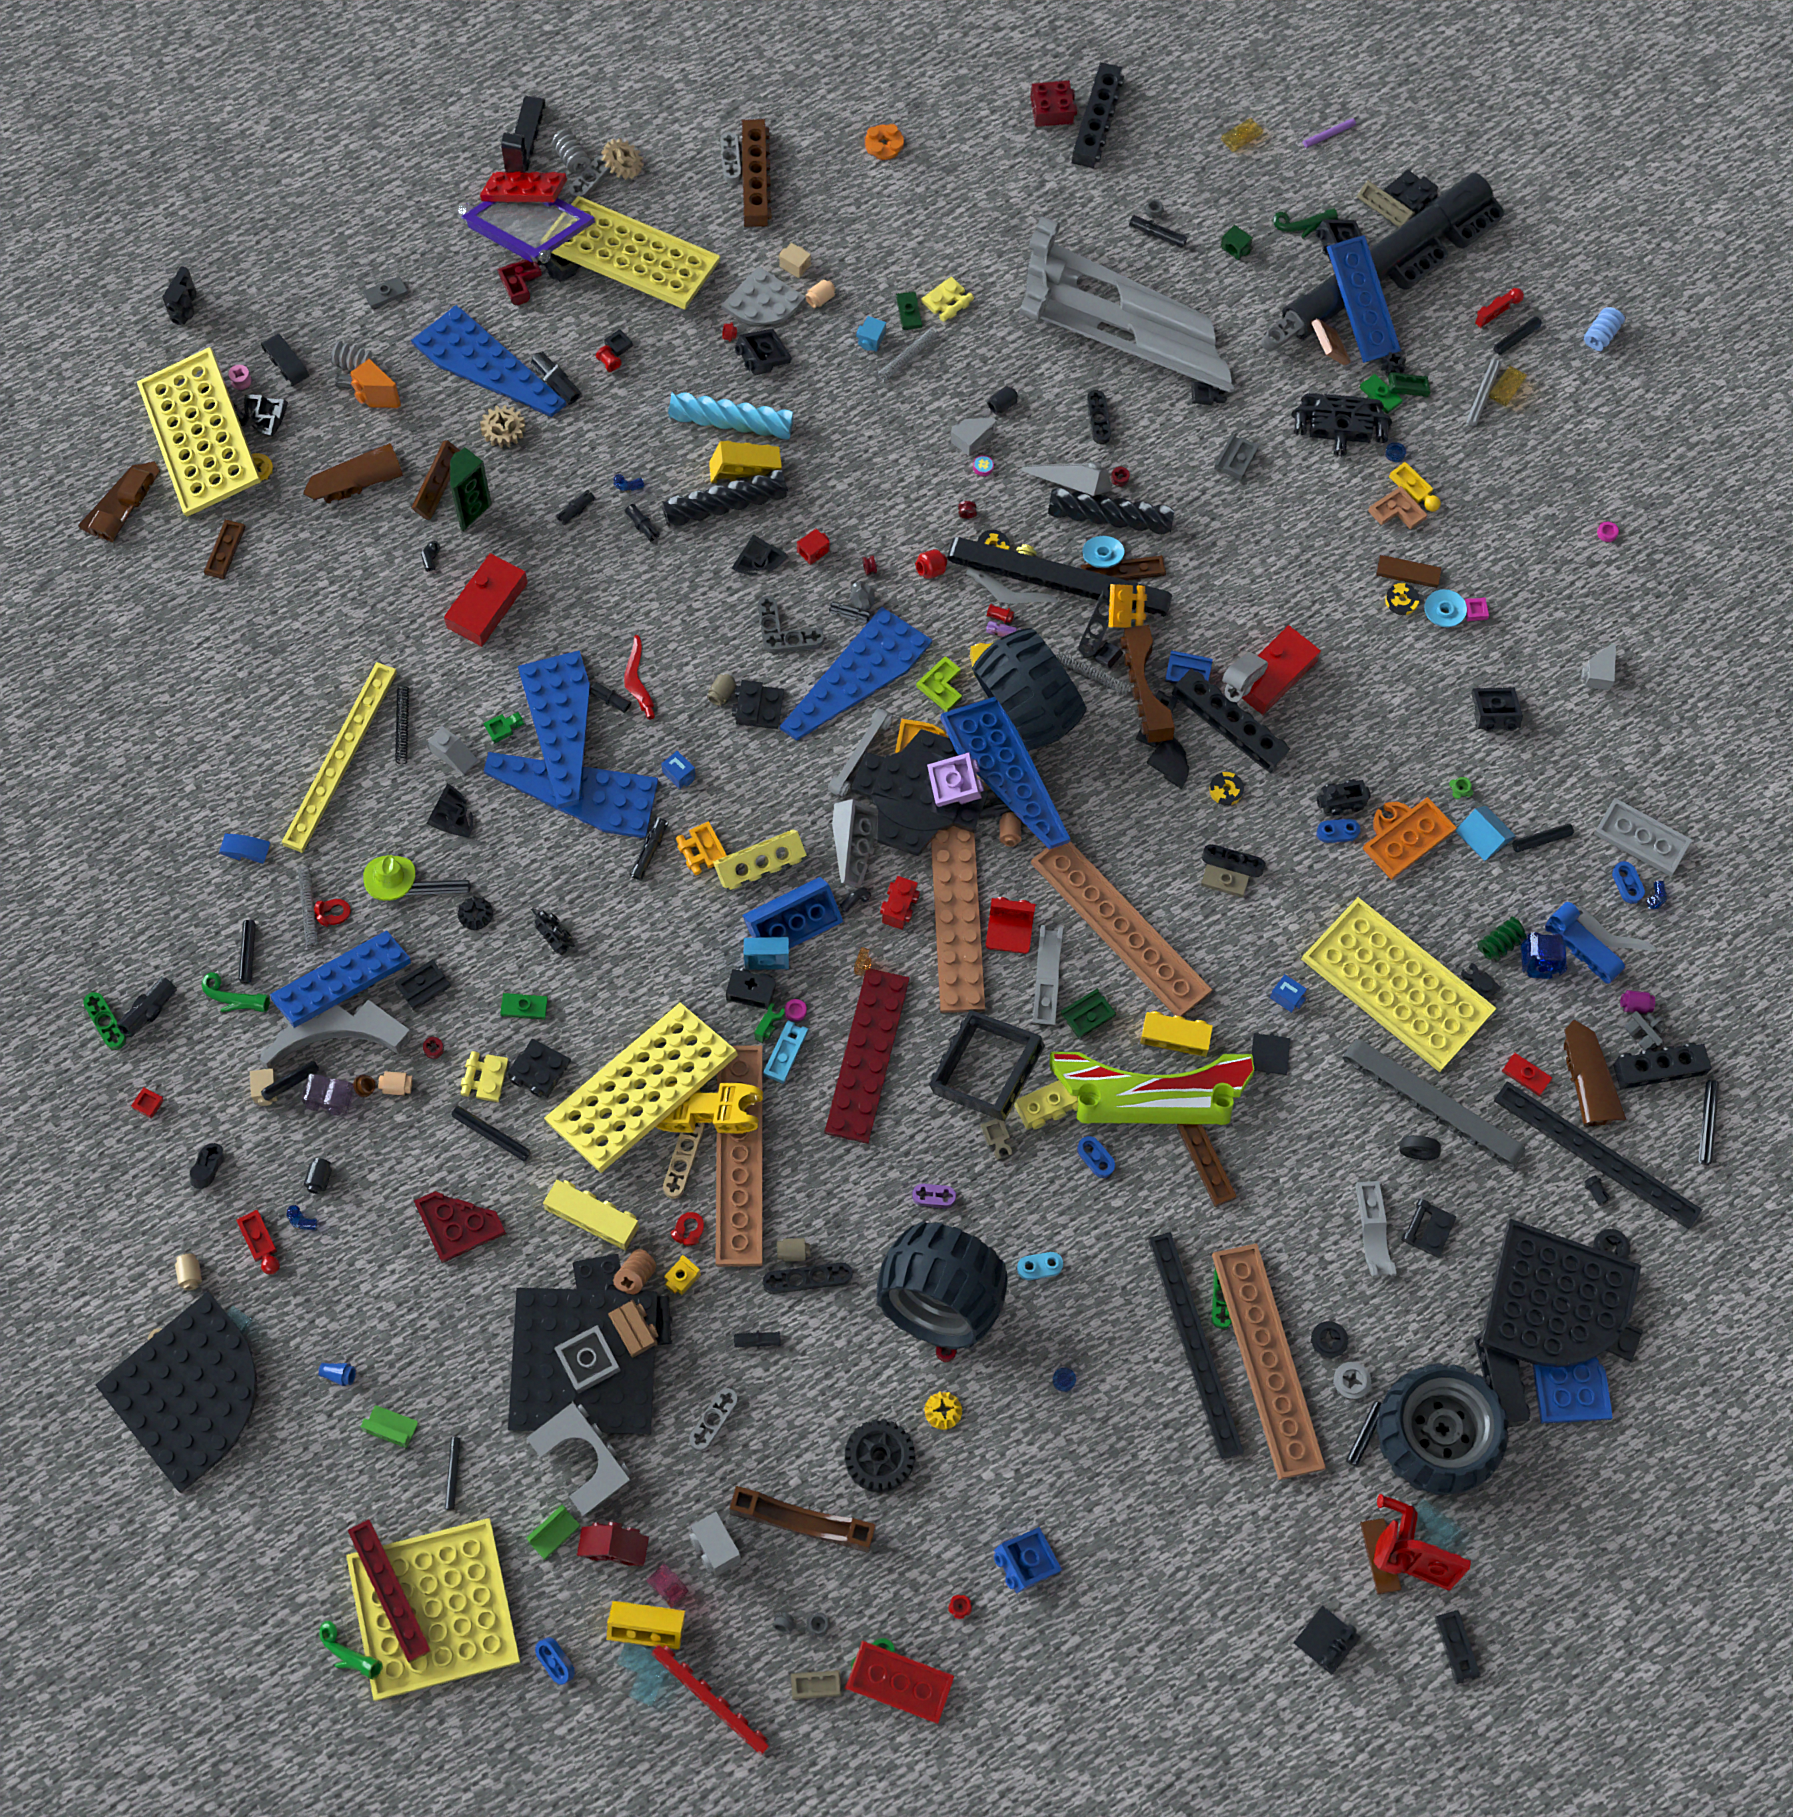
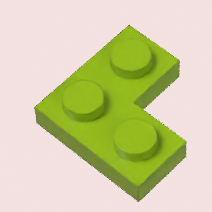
[916,656,962,712]

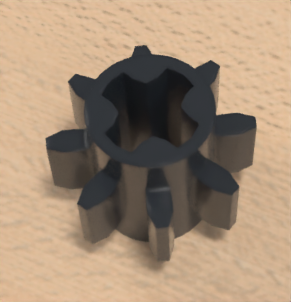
[1381,352,1406,377]

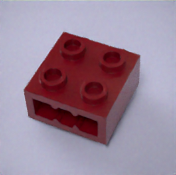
[1030,80,1077,127]

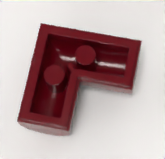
[497,258,542,306]

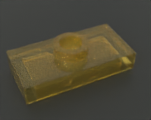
[1220,118,1263,152]
[1489,366,1527,407]

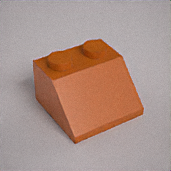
[350,359,401,408]

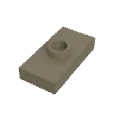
[1201,864,1249,898]
[791,1670,841,1700]

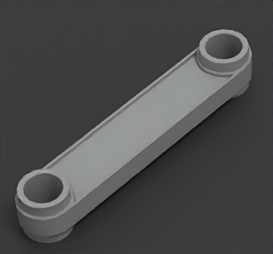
[828,708,894,798]

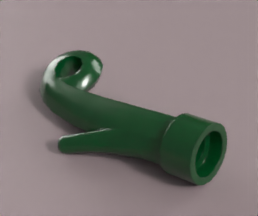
[1272,208,1338,239]

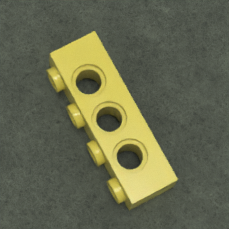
[713,829,807,890]

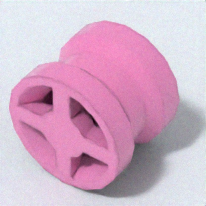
[228,365,251,390]

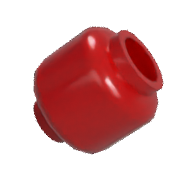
[915,549,948,579]

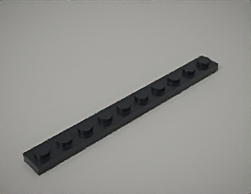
[1494,1081,1703,1230]
[1148,1232,1244,1461]

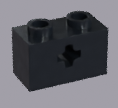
[726,968,776,1010]

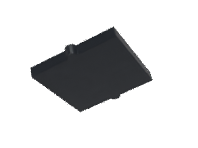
[1251,1033,1290,1075]

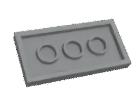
[1594,798,1692,876]

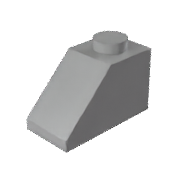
[950,418,997,456]
[1581,644,1616,690]
[428,726,478,776]

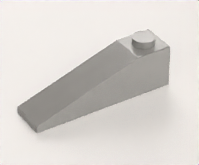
[1021,462,1112,496]
[832,799,878,889]

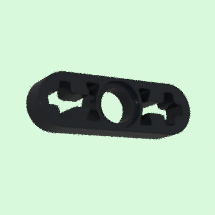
[1087,390,1111,444]
[1202,844,1266,877]

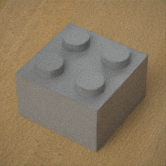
[555,1325,621,1393]
[689,1512,741,1577]

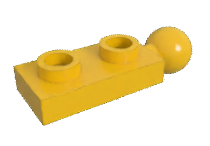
[1389,462,1441,512]

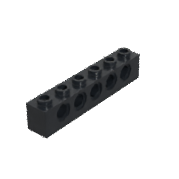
[1071,62,1125,169]
[1171,668,1290,774]

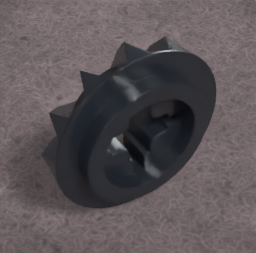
[457,896,493,930]
[1593,1229,1631,1259]
[1310,1321,1348,1359]

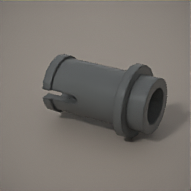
[335,374,355,390]

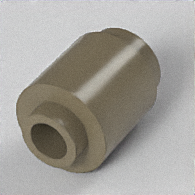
[707,674,737,706]
[777,1238,810,1262]

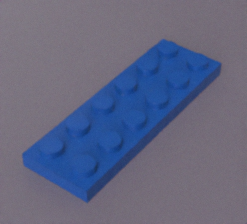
[1327,235,1401,363]
[270,930,411,1028]

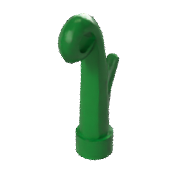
[201,972,271,1013]
[319,1621,383,1680]

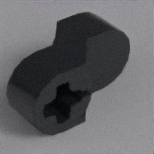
[190,1143,224,1189]

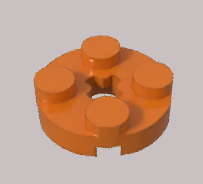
[865,124,904,160]

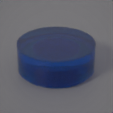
[1385,442,1406,462]
[1052,1367,1076,1392]

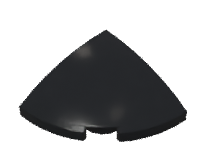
[244,394,288,436]
[731,534,789,575]
[1147,737,1189,789]
[426,783,473,837]

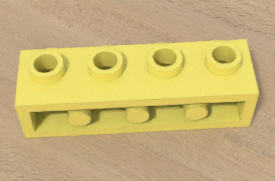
[1015,1080,1078,1130]
[543,1180,639,1251]

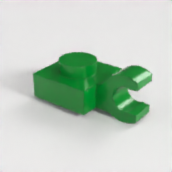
[483,712,524,744]
[754,1003,785,1043]

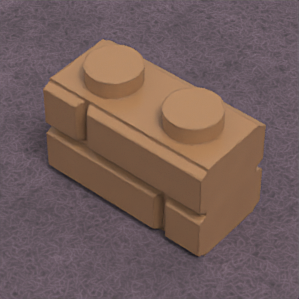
[609,1300,658,1358]

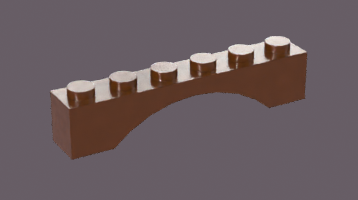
[1120,625,1175,743]
[729,1486,876,1553]

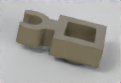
[980,1119,1012,1160]

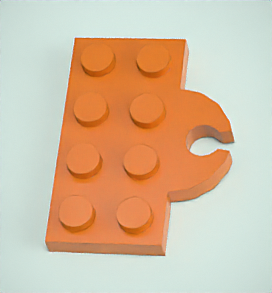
[1363,797,1457,880]

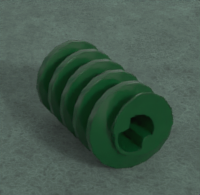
[1477,916,1527,961]

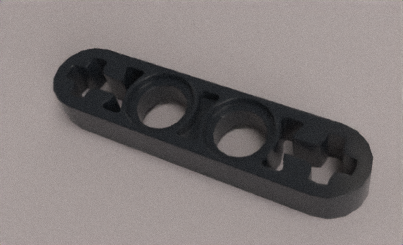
[1078,581,1121,658]
[763,1262,853,1294]

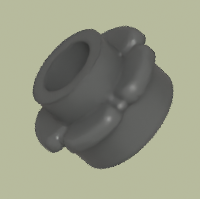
[1144,199,1164,218]
[773,1612,796,1635]
[807,1613,831,1637]

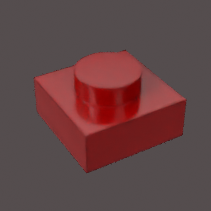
[131,1087,164,1119]

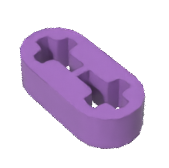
[912,1184,956,1208]

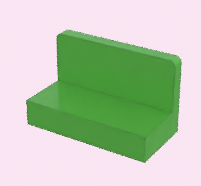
[360,1405,418,1448]
[527,1504,581,1560]

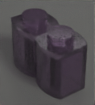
[301,1074,355,1116]

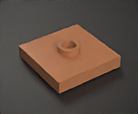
[1312,319,1351,365]

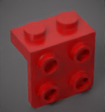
[985,897,1036,954]

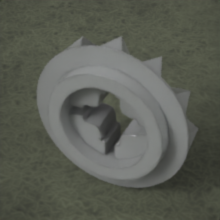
[1333,1362,1371,1400]

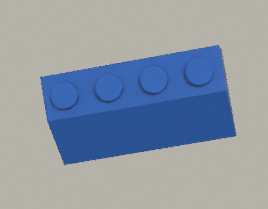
[742,877,844,949]

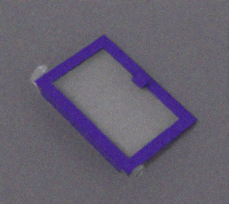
[458,198,595,263]

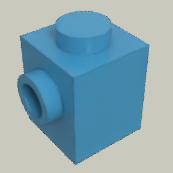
[856,316,886,351]

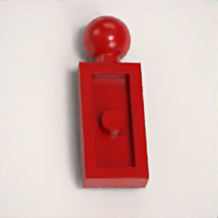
[1475,288,1524,328]
[236,1209,280,1275]

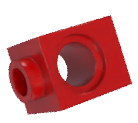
[797,528,830,565]

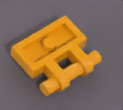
[1108,584,1147,628]
[676,821,727,875]

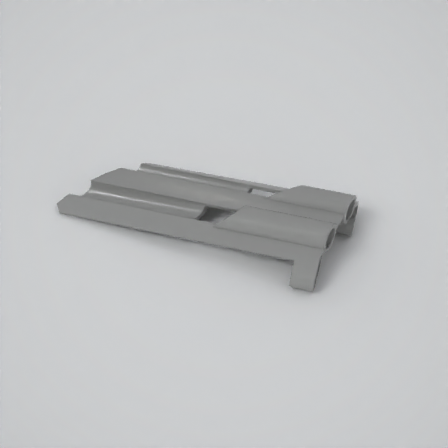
[1019,216,1235,392]

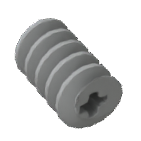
[552,129,591,173]
[330,340,377,372]

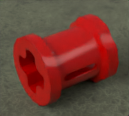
[596,345,622,373]

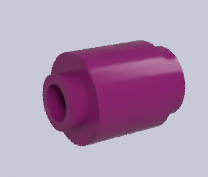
[1620,990,1655,1014]

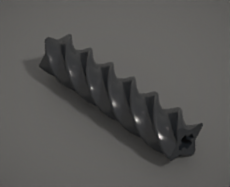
[661,470,788,527]
[1048,488,1175,534]

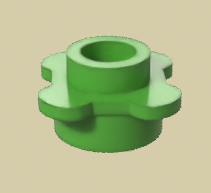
[1449,777,1473,799]

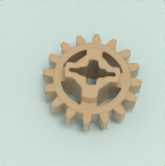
[601,138,644,180]
[480,405,526,448]

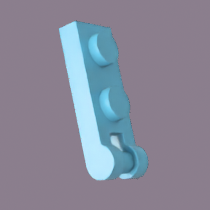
[763,1020,809,1084]

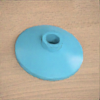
[1082,536,1124,568]
[1424,589,1467,627]

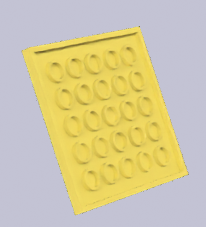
[346,1518,521,1701]

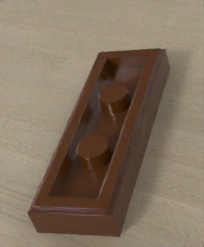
[203,519,246,579]
[1376,555,1442,588]
[1360,1518,1402,1595]

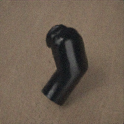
[421,541,440,572]
[840,887,871,912]

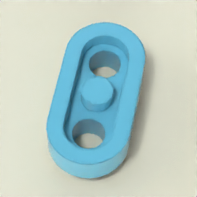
[1017,1252,1063,1280]

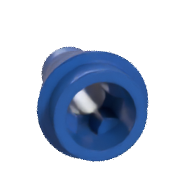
[318,1363,356,1386]

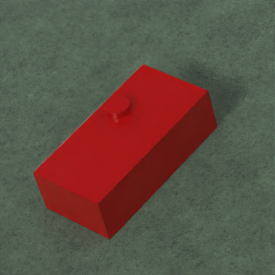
[444,553,528,647]
[1242,625,1321,715]

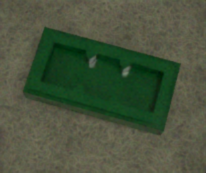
[896,291,922,330]
[1388,372,1431,397]

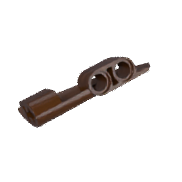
[303,443,403,504]
[78,461,160,542]
[1563,1020,1626,1127]

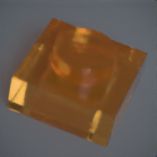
[854,947,872,976]

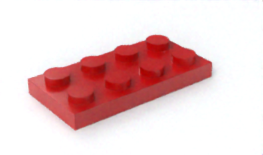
[480,171,567,202]
[845,1641,954,1724]

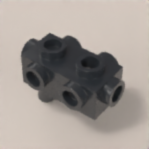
[1317,779,1370,816]

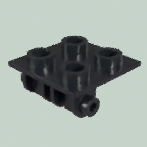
[531,908,575,955]
[572,1254,621,1290]
[1293,1605,1361,1675]

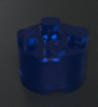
[1520,932,1568,979]

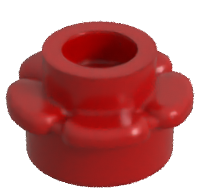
[722,322,737,342]
[948,1595,972,1619]

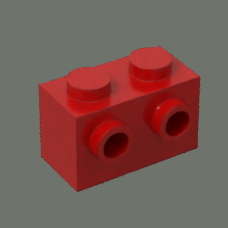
[880,876,920,930]

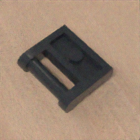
[1401,1199,1457,1258]

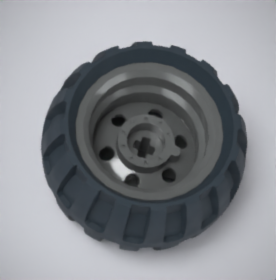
[972,628,1087,750]
[877,1222,1008,1350]
[1377,1363,1509,1495]

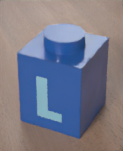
[661,751,696,789]
[1270,974,1307,1013]

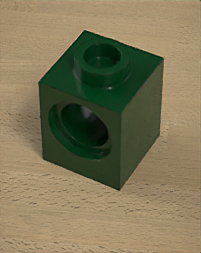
[1220,224,1253,260]

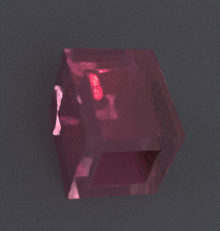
[646,1564,689,1608]

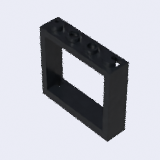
[929,1010,1045,1122]

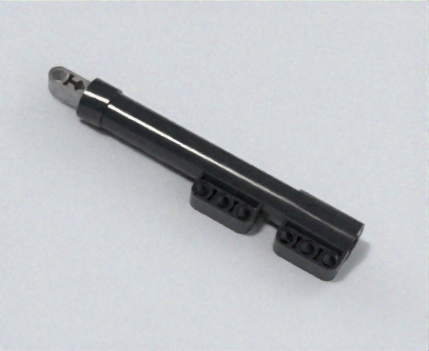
[1261,173,1504,351]

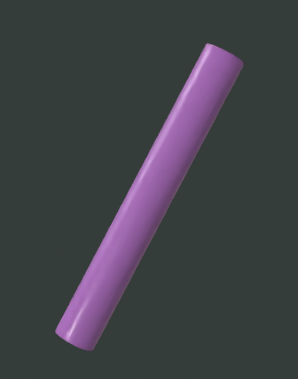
[1303,118,1356,148]

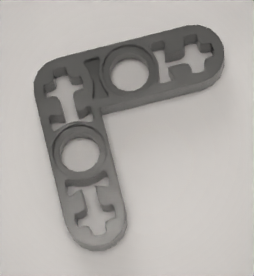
[758,596,824,653]

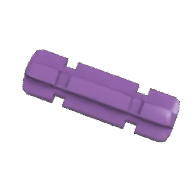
[986,621,1021,637]

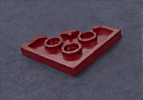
[414,1191,506,1263]

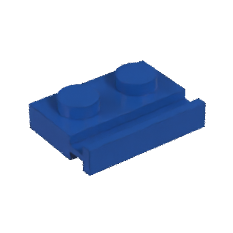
[1165,650,1213,684]

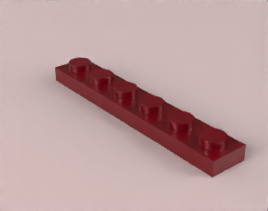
[347,1519,432,1663]

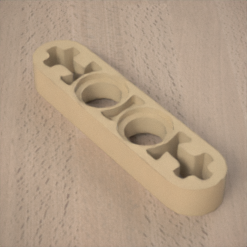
[663,1123,705,1199]

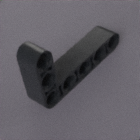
[501,95,545,173]

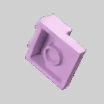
[927,753,984,807]

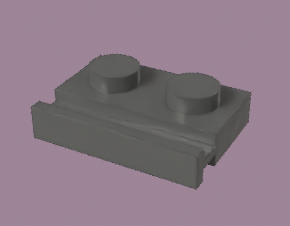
[1214,433,1259,480]

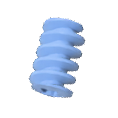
[1584,307,1625,351]

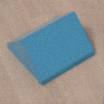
[1455,806,1516,861]
[744,937,789,970]

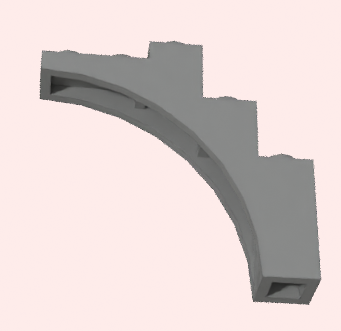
[259,1000,412,1069]

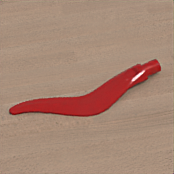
[624,635,655,720]

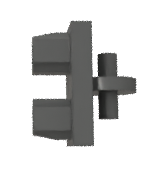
[1624,1011,1665,1051]

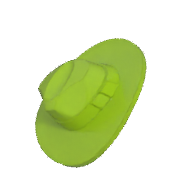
[363,855,416,901]

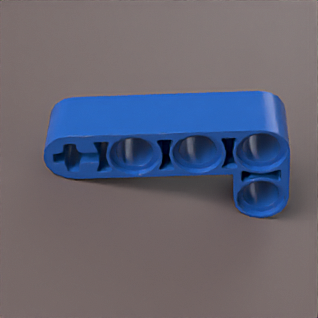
[1545,902,1625,984]

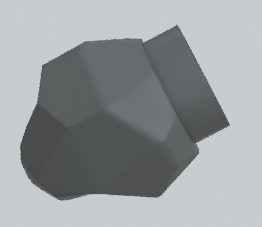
[850,581,875,610]

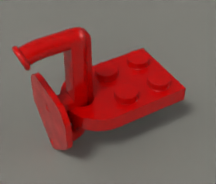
[1374,1494,1471,1591]

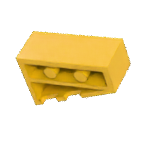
[709,441,782,483]

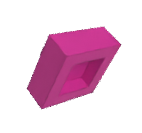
[1464,598,1489,621]

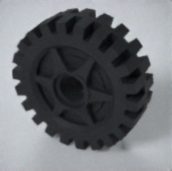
[844,1419,915,1493]

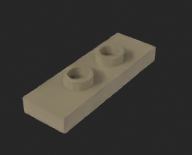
[1356,180,1416,227]

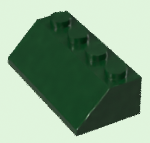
[450,447,492,532]

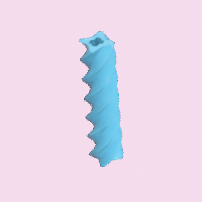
[668,392,794,439]

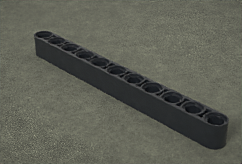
[947,537,1173,617]

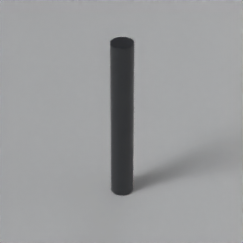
[445,1437,461,1510]

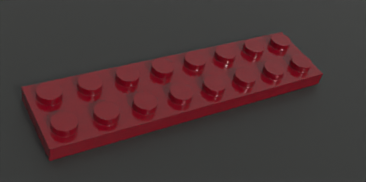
[824,968,910,1144]

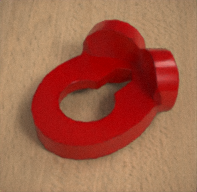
[314,899,351,927]
[670,1212,704,1246]

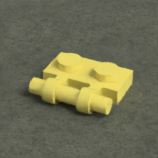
[922,277,974,322]
[461,1051,509,1102]

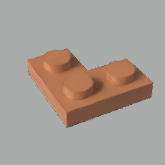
[1368,486,1427,530]

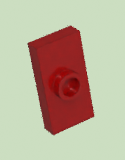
[1502,1052,1553,1097]

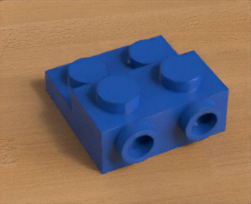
[994,1527,1062,1594]

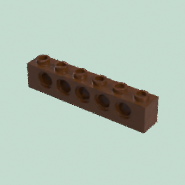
[742,119,771,227]

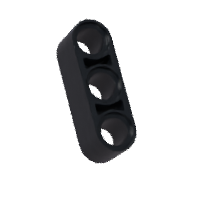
[261,333,310,387]

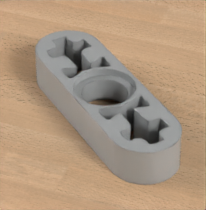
[720,132,741,183]
[569,156,611,200]
[689,1388,738,1451]

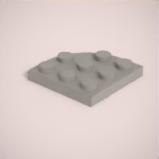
[721,266,806,326]

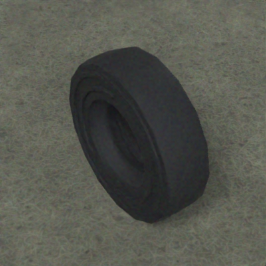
[1399,1135,1441,1160]

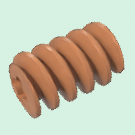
[613,1249,656,1294]

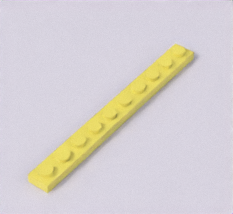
[282,662,397,853]

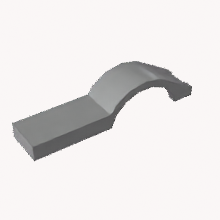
[1032,925,1063,1026]
[1356,1181,1396,1278]

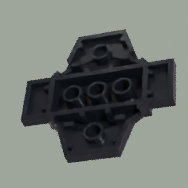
[851,729,989,856]

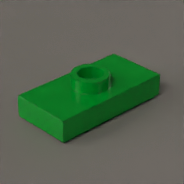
[1359,374,1403,414]
[500,993,548,1020]

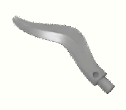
[966,567,1058,604]
[1568,901,1657,952]

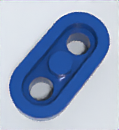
[1316,819,1360,843]
[1612,861,1645,904]
[1077,1136,1115,1178]
[535,1637,575,1685]

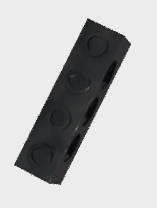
[1613,1042,1712,1090]

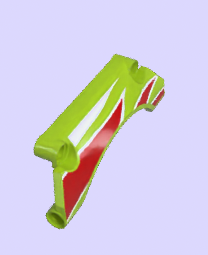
[1049,1051,1254,1125]

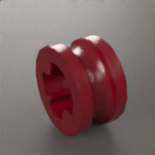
[1111,466,1130,487]
[958,501,977,518]
[862,555,877,576]
[423,1037,444,1059]
[936,1346,957,1362]

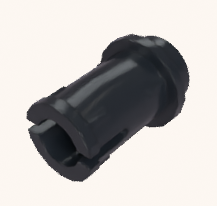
[1584,1175,1611,1206]

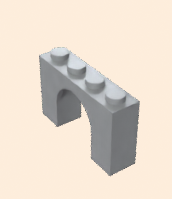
[527,1403,632,1516]

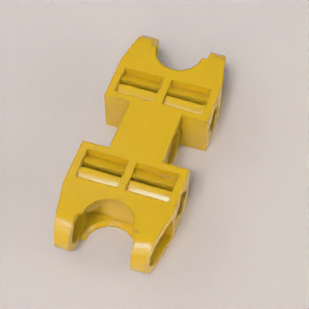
[655,1083,764,1133]

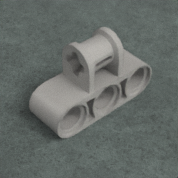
[1222,652,1268,702]

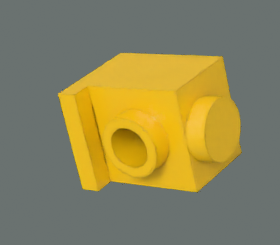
[664,1255,701,1295]

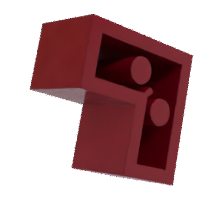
[577,1522,649,1566]

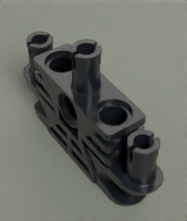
[1291,393,1392,457]

